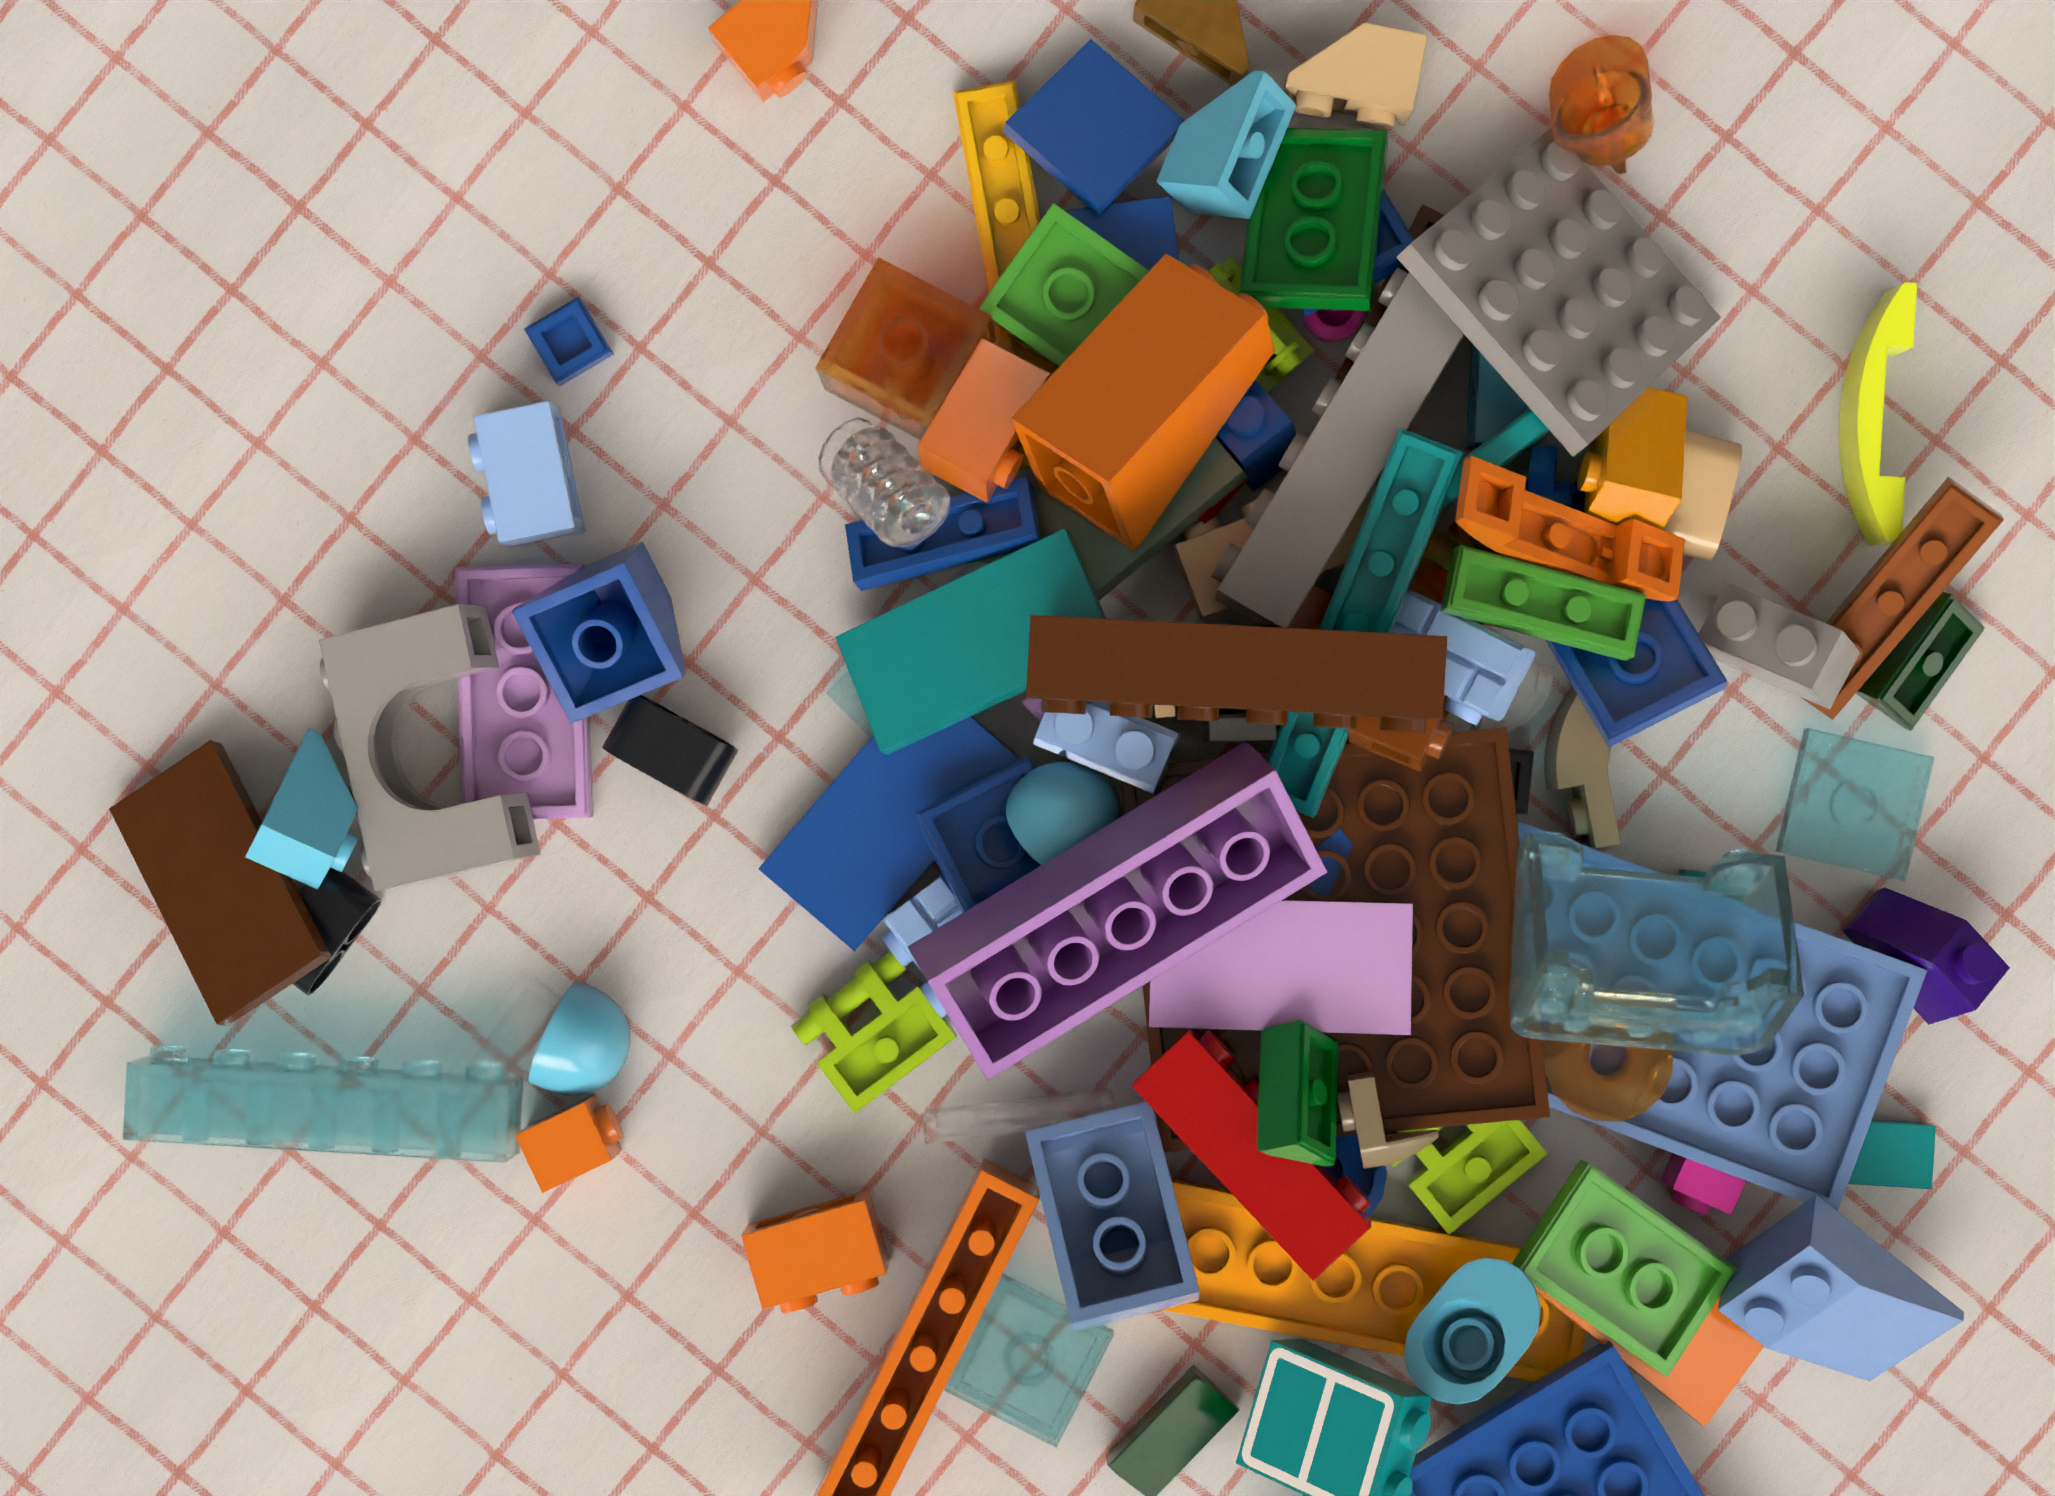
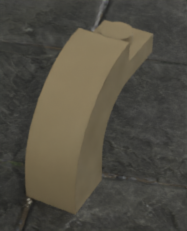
[1544,686,1621,849]

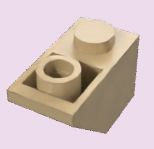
[1283,22,1428,130]

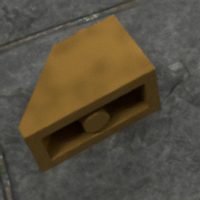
[1133,0,1250,86]

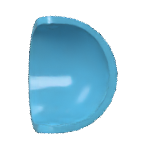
[1006,762,1120,865]
[528,982,630,1095]

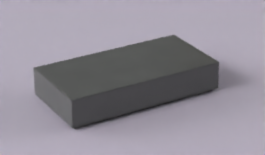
[1202,714,1276,743]

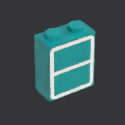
[1236,1339,1432,1496]

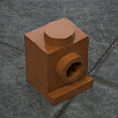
[1348,716,1454,772]

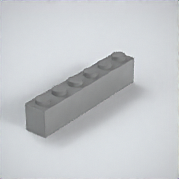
[1211,267,1465,628]

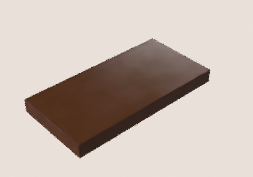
[109,740,332,1026]

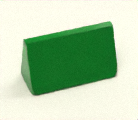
[1257,1020,1338,1167]

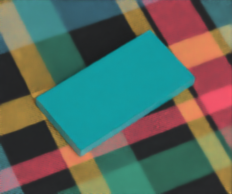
[835,528,1106,755]

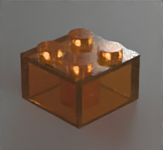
[815,257,997,440]

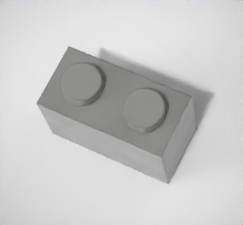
[1698,582,1860,709]

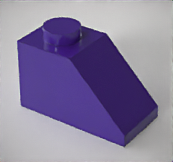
[1842,887,2010,1025]

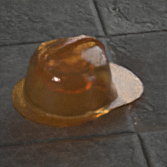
[1549,35,1655,175]

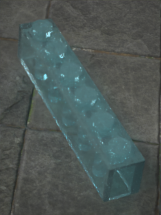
[123,1046,524,1163]

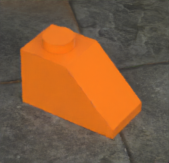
[708,0,818,102]

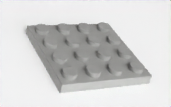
[1396,127,1721,456]

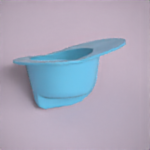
[1404,1257,1541,1405]

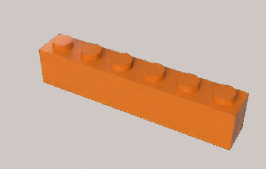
[813,1158,1040,1496]

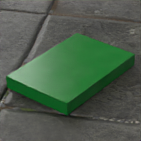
[1239,128,1388,311]

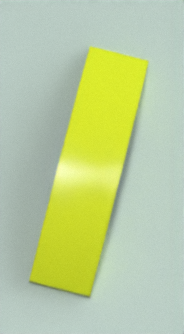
[1839,282,1917,546]

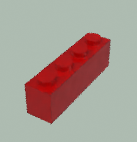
[1131,1028,1372,1281]

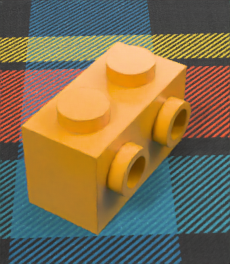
[1577,387,1688,529]

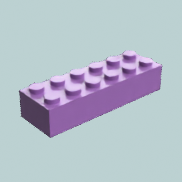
[907,741,1327,1080]

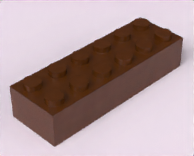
[1026,615,1447,733]

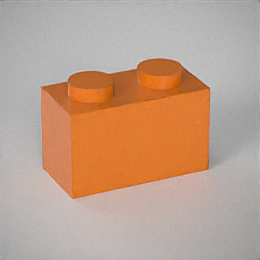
[917,338,1050,503]
[741,1189,890,1313]

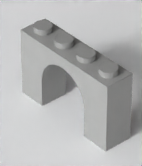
[319,604,541,891]

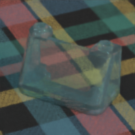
[1509,832,1804,1055]

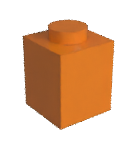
[515,1094,623,1193]

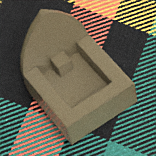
[1337,1071,1439,1169]

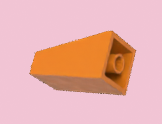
[1011,254,1275,551]

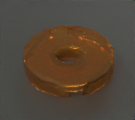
[1542,992,1673,1122]

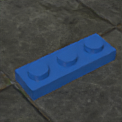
[845,476,1042,591]

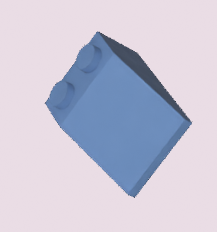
[1025,1102,1200,1331]
[1718,1194,1964,1381]

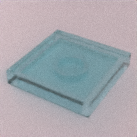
[1775,728,1935,881]
[944,1273,1114,1448]

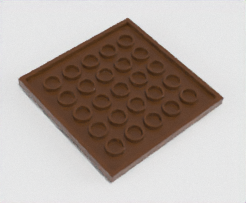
[1121,727,1550,1152]

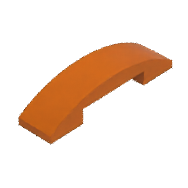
[1455,456,1685,602]

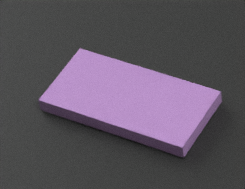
[455,564,593,819]
[1149,901,1413,1035]

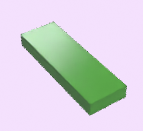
[1440,544,1646,661]

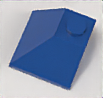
[512,541,686,724]

